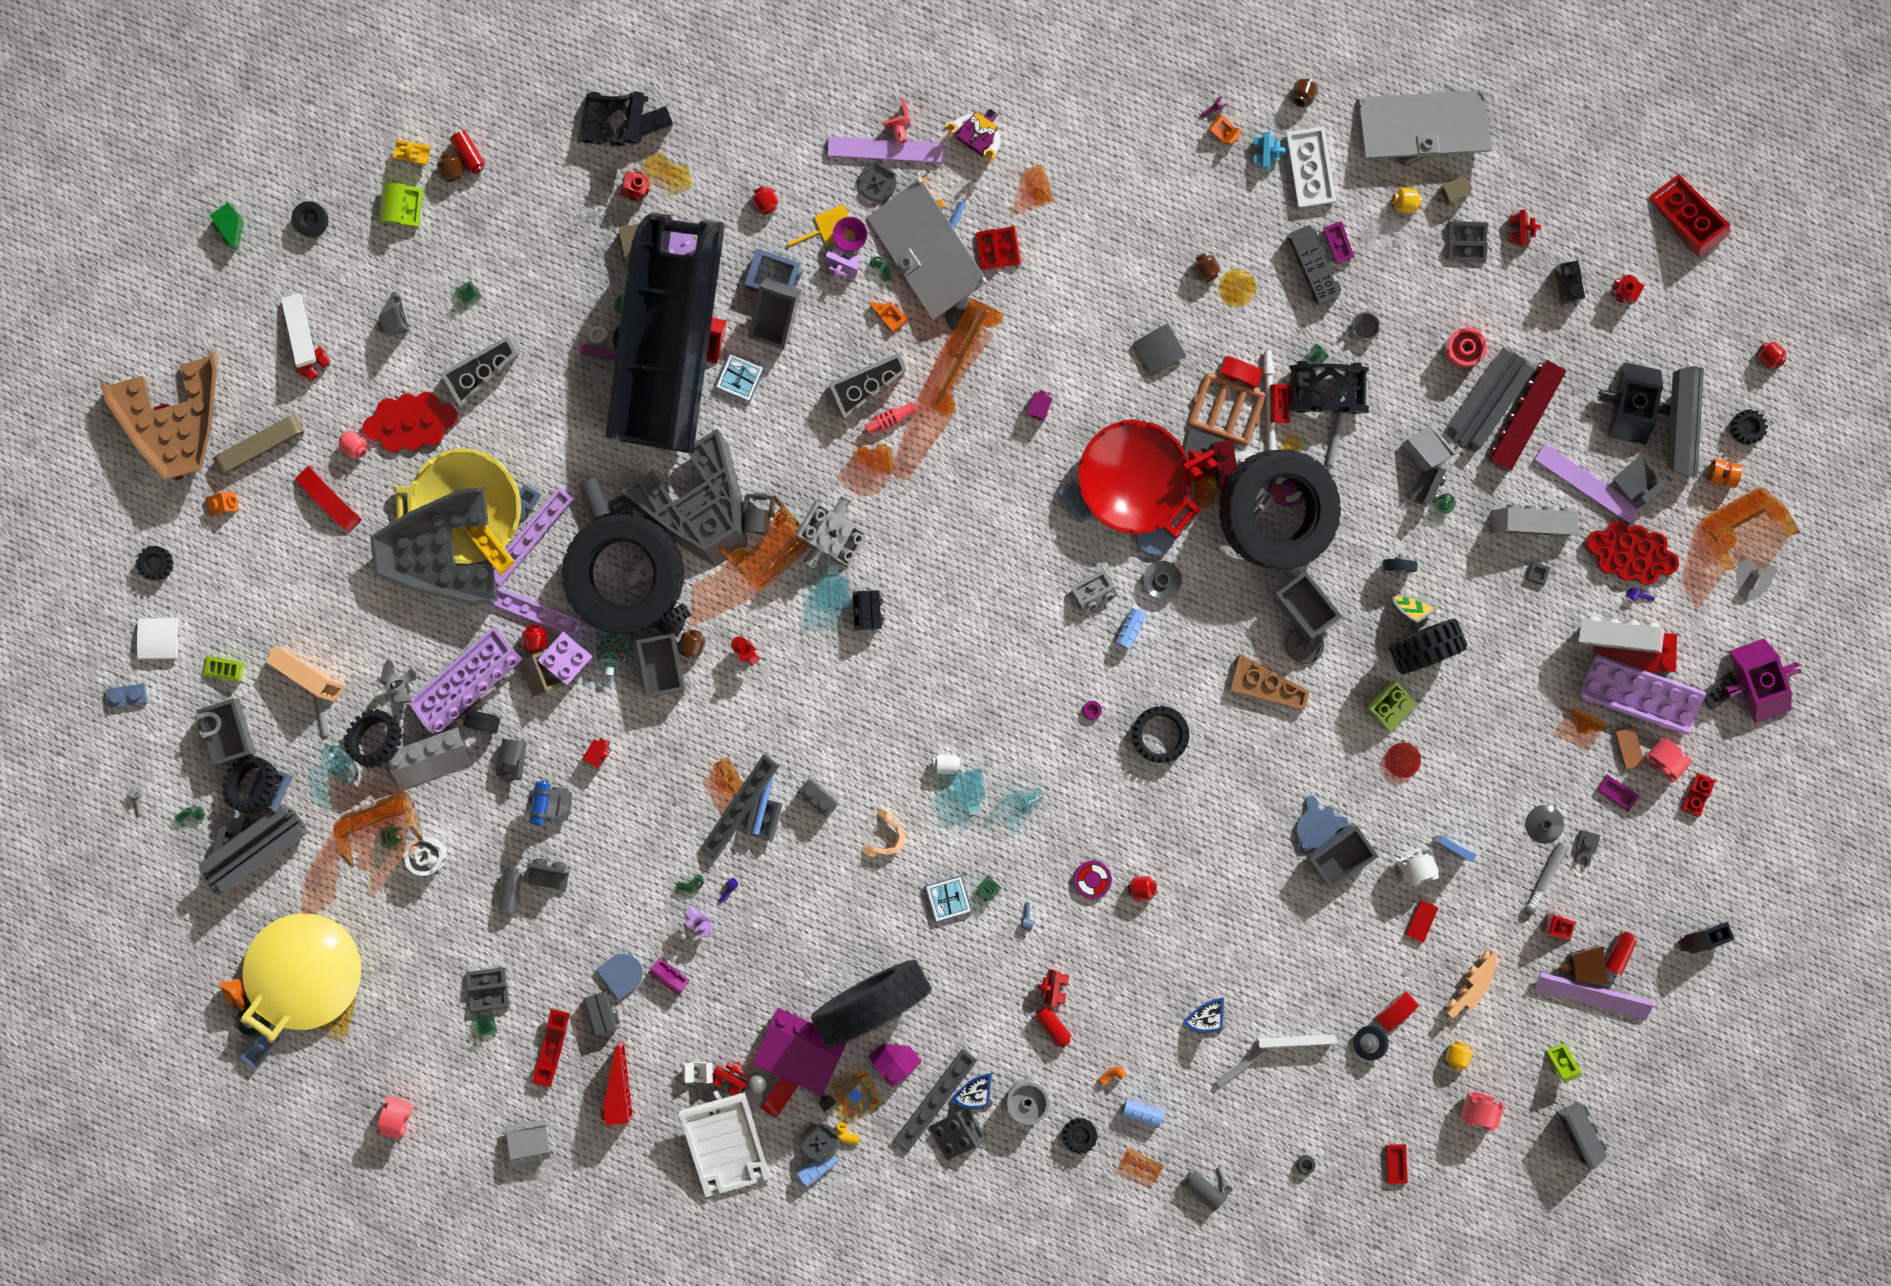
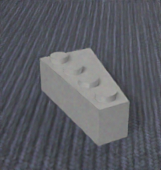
[440,336,520,407]
[829,353,907,419]
[1491,504,1578,536]

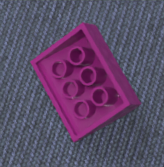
[752,1008,847,1096]

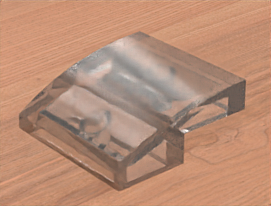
[505,1160,559,1205]

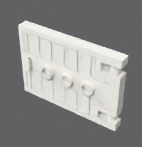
[679,1092,771,1197]

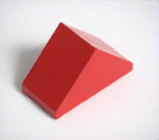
[1542,913,1576,940]

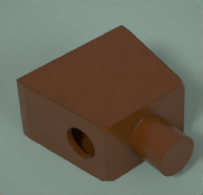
[1559,945,1607,984]

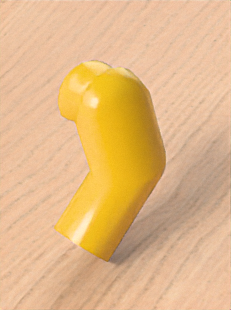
[835,1122,860,1145]

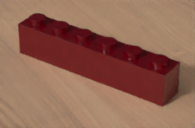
[1488,360,1567,472]

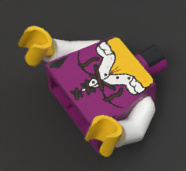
[943,109,1000,163]

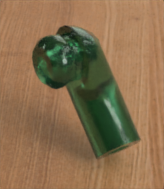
[869,256,893,282]
[175,806,206,823]
[676,874,704,893]

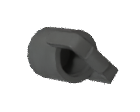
[743,492,775,534]
[496,738,527,781]

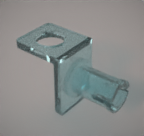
[998,787,1044,815]

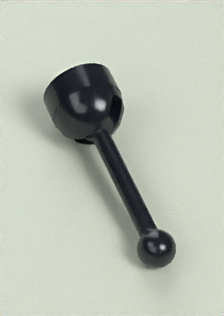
[819,1095,837,1112]

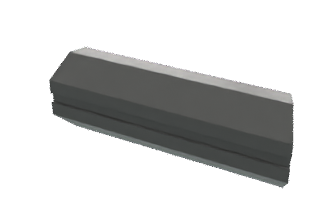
[1447,346,1535,451]
[1667,366,1704,478]
[199,804,307,896]

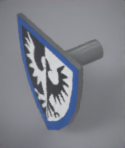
[1183,997,1224,1033]
[951,1073,993,1110]

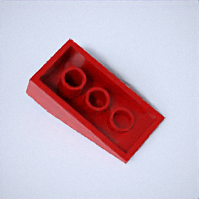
[1649,174,1731,258]
[1594,633,1677,673]
[601,1041,633,1126]

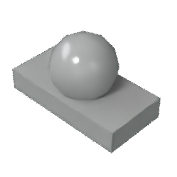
[744,1066,772,1105]

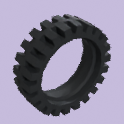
[1132,706,1190,763]
[344,709,403,768]
[222,755,279,815]

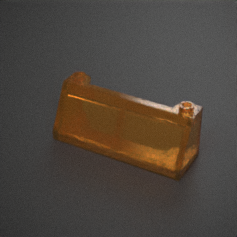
[918,298,1005,418]

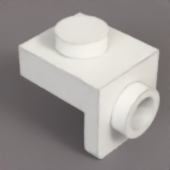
[682,1062,713,1083]

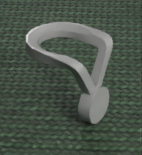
[194,712,221,738]

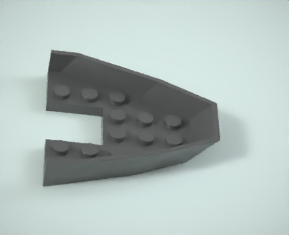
[621,428,748,567]
[370,486,498,605]

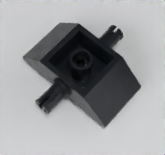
[1597,362,1671,445]

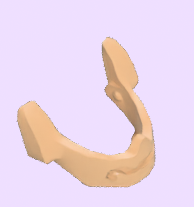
[862,809,905,858]

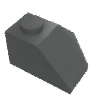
[378,291,409,337]

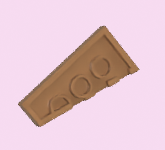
[1230,654,1310,710]

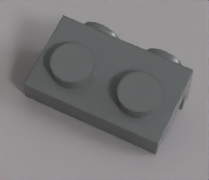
[1410,467,1447,507]
[745,797,783,841]

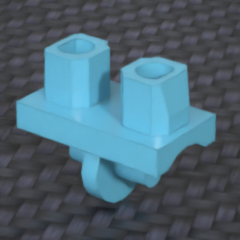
[1254,132,1285,170]

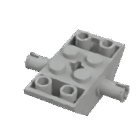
[796,496,867,568]

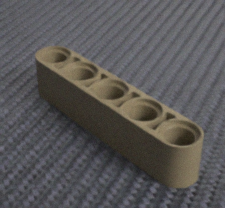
[213,414,305,476]

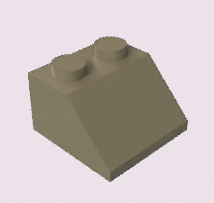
[520,651,575,697]

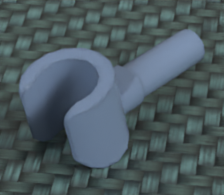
[1022,902,1034,930]

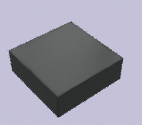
[1526,561,1551,586]

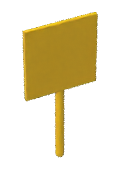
[787,204,855,246]

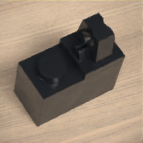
[1554,260,1586,305]
[1678,921,1735,954]

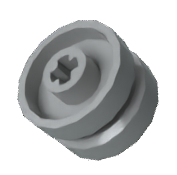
[1006,1079,1049,1125]

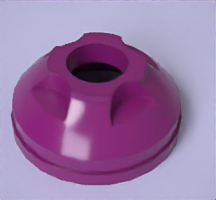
[833,217,868,252]

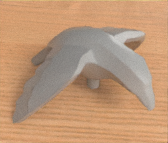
[373,659,419,703]

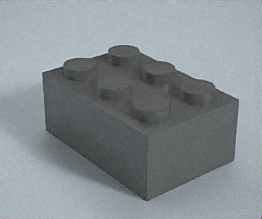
[747,278,802,349]
[1273,571,1342,643]
[636,633,687,698]
[196,698,256,765]
[1306,823,1379,890]

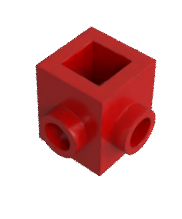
[619,170,650,201]
[1611,274,1645,305]

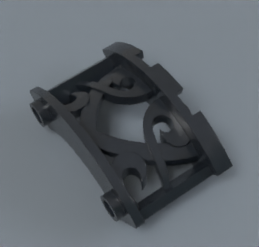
[577,91,649,147]
[1288,361,1369,415]

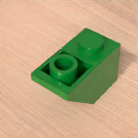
[209,202,244,249]

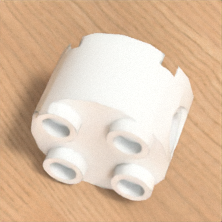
[403,836,446,876]
[1396,847,1439,886]

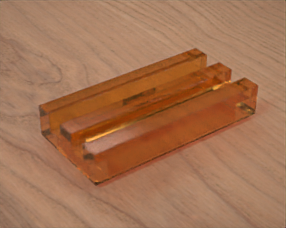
[1120,1148,1164,1183]

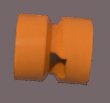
[1707,458,1742,488]

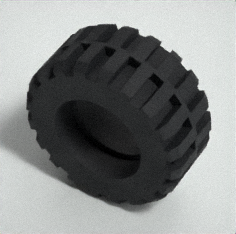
[1389,618,1468,675]

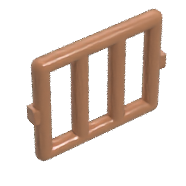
[1188,373,1266,446]

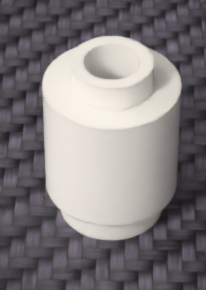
[933,755,960,775]

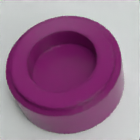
[1083,701,1102,720]

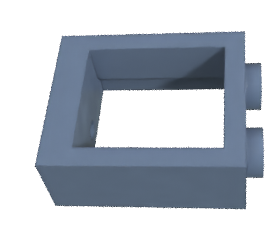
[744,248,803,291]

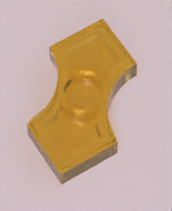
[646,152,693,189]

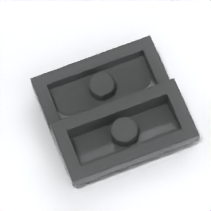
[1448,221,1488,262]
[1133,323,1187,376]
[466,967,510,1013]

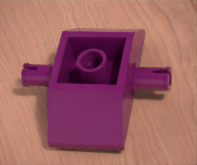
[1724,638,1801,723]

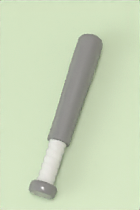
[1525,842,1569,913]

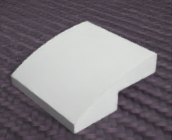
[137,618,178,660]

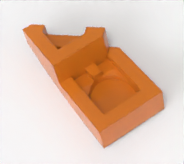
[869,302,908,333]

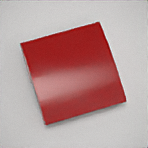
[976,226,1022,270]

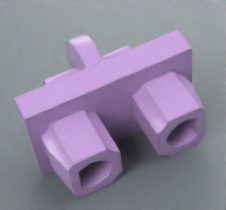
[824,247,860,280]
[683,906,712,937]

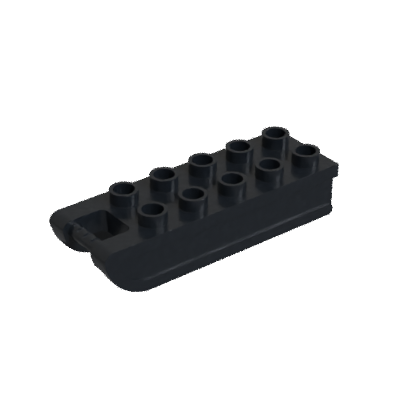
[605,212,725,453]

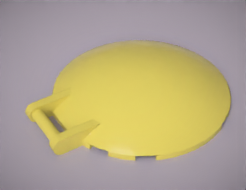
[394,448,521,564]
[240,913,361,1043]

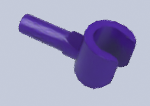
[1626,588,1655,601]
[718,877,738,903]

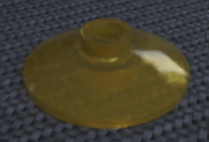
[1219,269,1257,306]

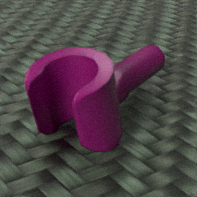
[1201,96,1227,117]

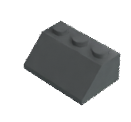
[1557,1102,1607,1170]

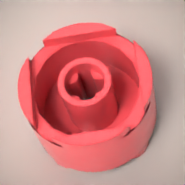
[1444,327,1487,369]
[1645,737,1692,783]
[1461,1091,1505,1132]
[375,1096,413,1140]

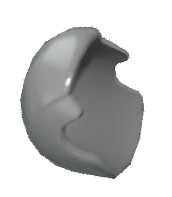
[1351,311,1381,341]

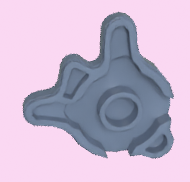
[1296,796,1348,852]

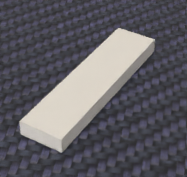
[281,293,316,367]
[1257,1035,1337,1048]

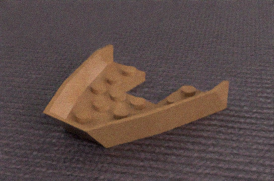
[100,350,218,480]

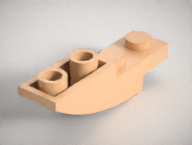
[1444,950,1497,1018]

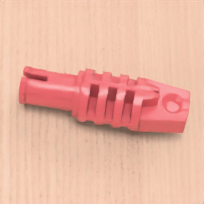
[865,401,917,434]

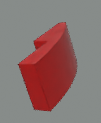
[1219,356,1263,389]
[1680,773,1716,818]
[1376,991,1419,1032]

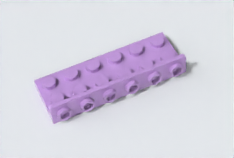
[409,626,522,735]
[1579,654,1706,735]

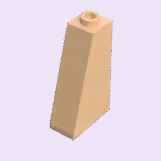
[265,645,344,702]

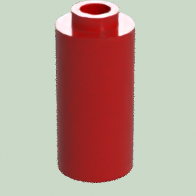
[449,130,485,174]
[1605,931,1637,976]
[1033,1005,1072,1048]

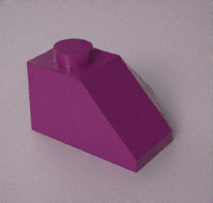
[868,1044,922,1088]

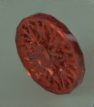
[1385,743,1421,778]

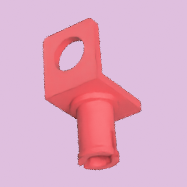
[883,98,911,144]

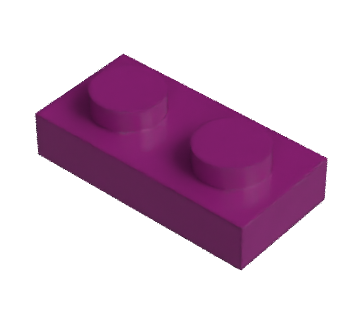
[1323,221,1355,264]

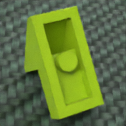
[1547,1043,1582,1083]

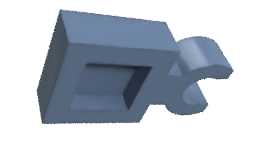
[519,484,542,520]

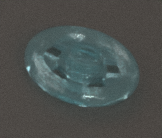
[322,745,359,783]

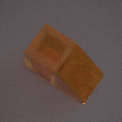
[853,444,895,474]

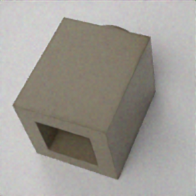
[1440,176,1472,205]

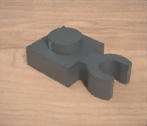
[1575,830,1601,866]

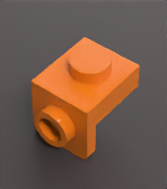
[1208,114,1242,145]
[205,492,239,516]

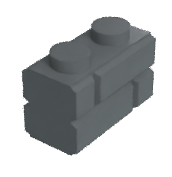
[797,777,839,817]
[584,990,621,1035]

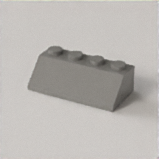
[387,727,474,790]

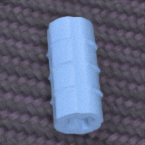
[1115,608,1147,650]
[1122,1099,1164,1128]
[797,1157,838,1187]

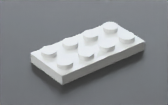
[1286,126,1336,208]

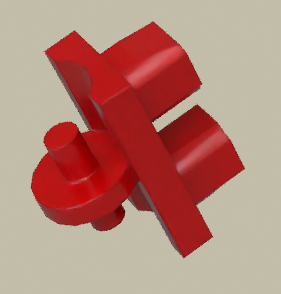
[1509,210,1541,247]
[296,346,331,381]
[1182,449,1218,482]
[731,636,760,666]
[1036,969,1069,1007]
[712,1061,748,1095]

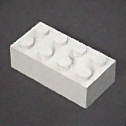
[1579,616,1664,653]

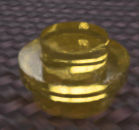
[1283,435,1303,451]

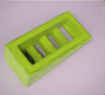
[203,656,245,681]

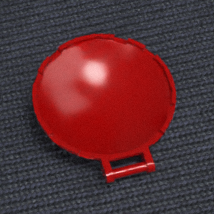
[1078,420,1201,539]

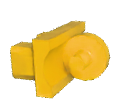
[393,139,431,165]

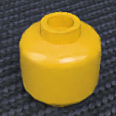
[1391,187,1422,214]
[1445,1041,1473,1071]

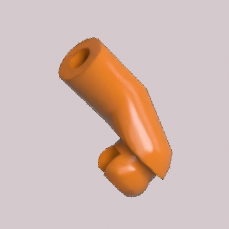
[1099,1066,1126,1086]

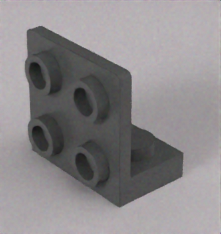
[1613,457,1673,509]
[527,858,571,891]
[929,1107,986,1160]

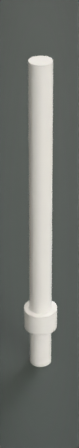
[1262,351,1276,450]

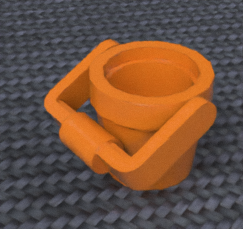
[219,977,247,1012]

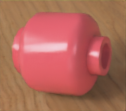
[339,431,368,459]

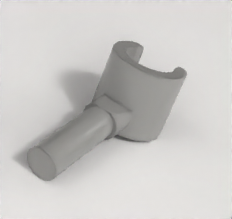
[129,787,143,815]
[1217,1167,1233,1195]

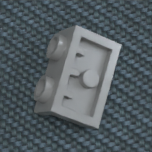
[1071,569,1117,613]

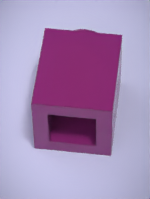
[1027,390,1053,421]

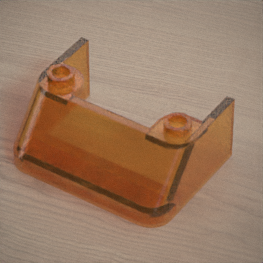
[1700,487,1800,571]
[717,495,811,590]
[333,791,423,868]

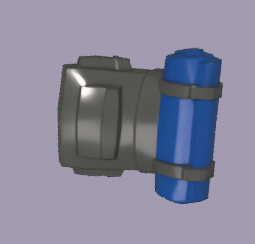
[527,781,572,825]

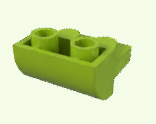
[378,183,423,228]
[1366,680,1417,732]

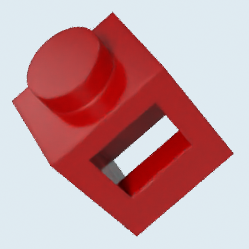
[582,738,610,769]

